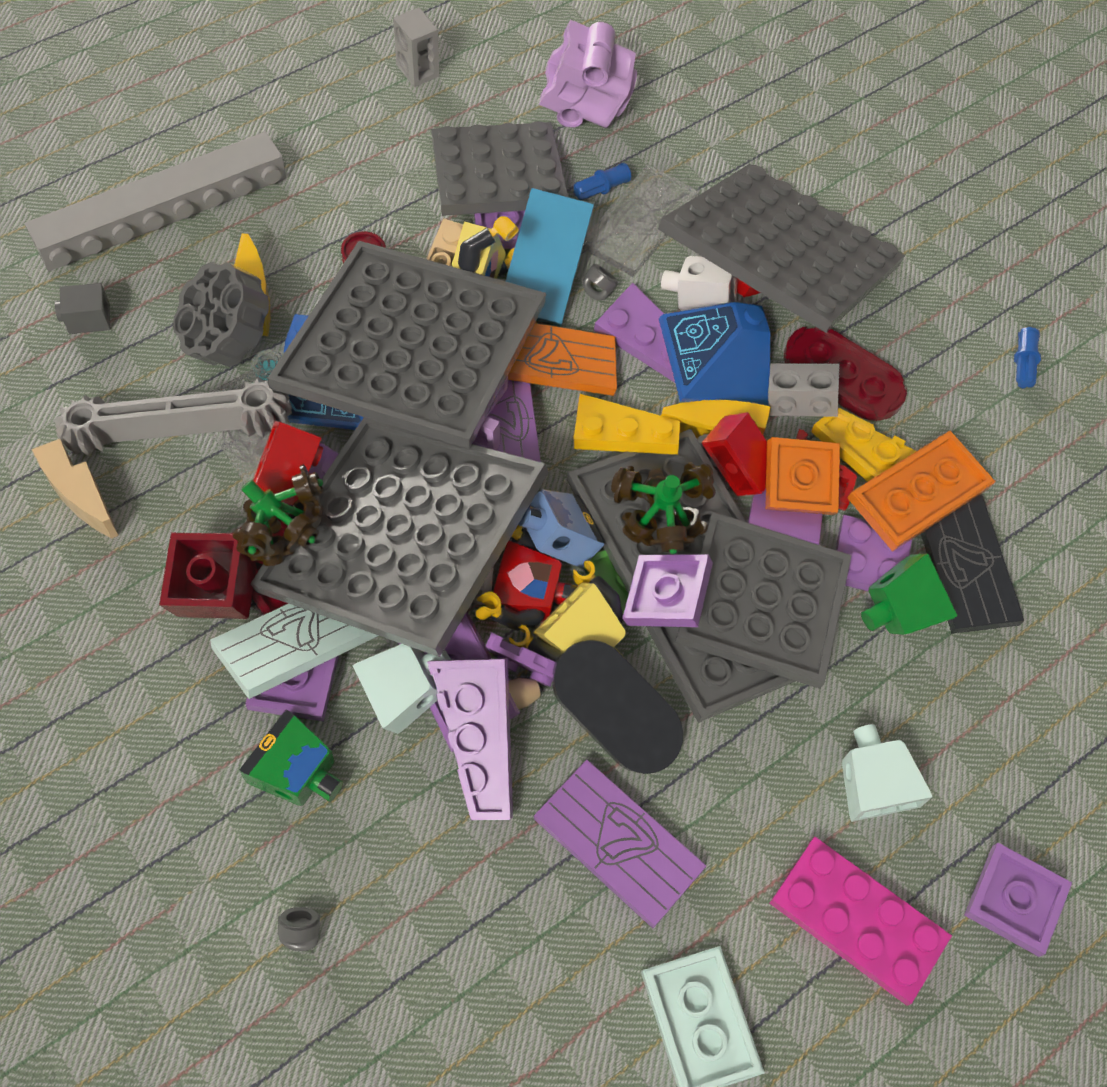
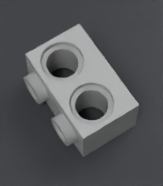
[393,8,439,87]
[768,363,839,417]

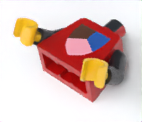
[476,525,578,631]

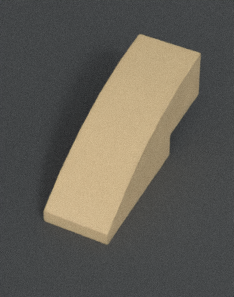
[32,439,118,539]

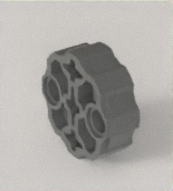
[173,262,269,367]

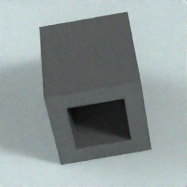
[55,283,110,334]

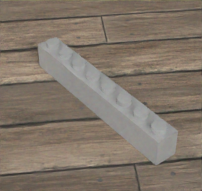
[24,131,286,272]

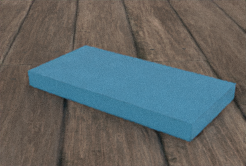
[505,188,594,327]

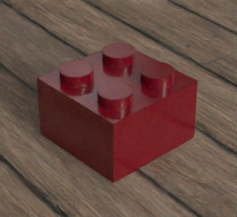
[159,532,257,619]

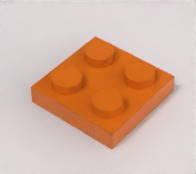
[765,437,840,515]

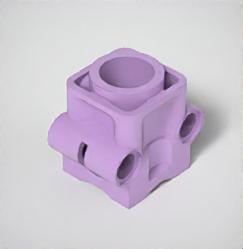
[539,20,637,128]

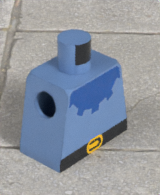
[518,489,605,568]

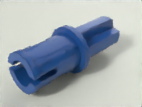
[573,163,632,201]
[1014,327,1041,389]

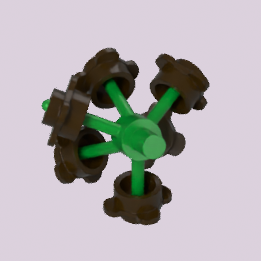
[611,462,716,554]
[233,464,324,566]

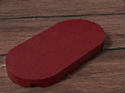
[784,326,907,421]

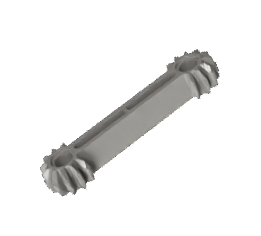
[54,376,292,456]

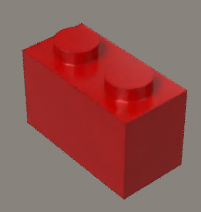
[702,412,767,496]
[253,421,323,505]

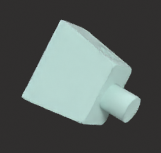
[352,644,451,734]
[842,724,932,822]

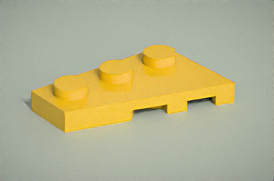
[574,394,680,455]
[811,407,916,482]

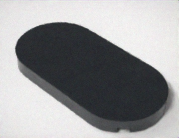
[552,640,683,774]

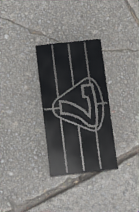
[921,495,1025,634]

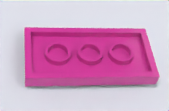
[769,837,952,1006]

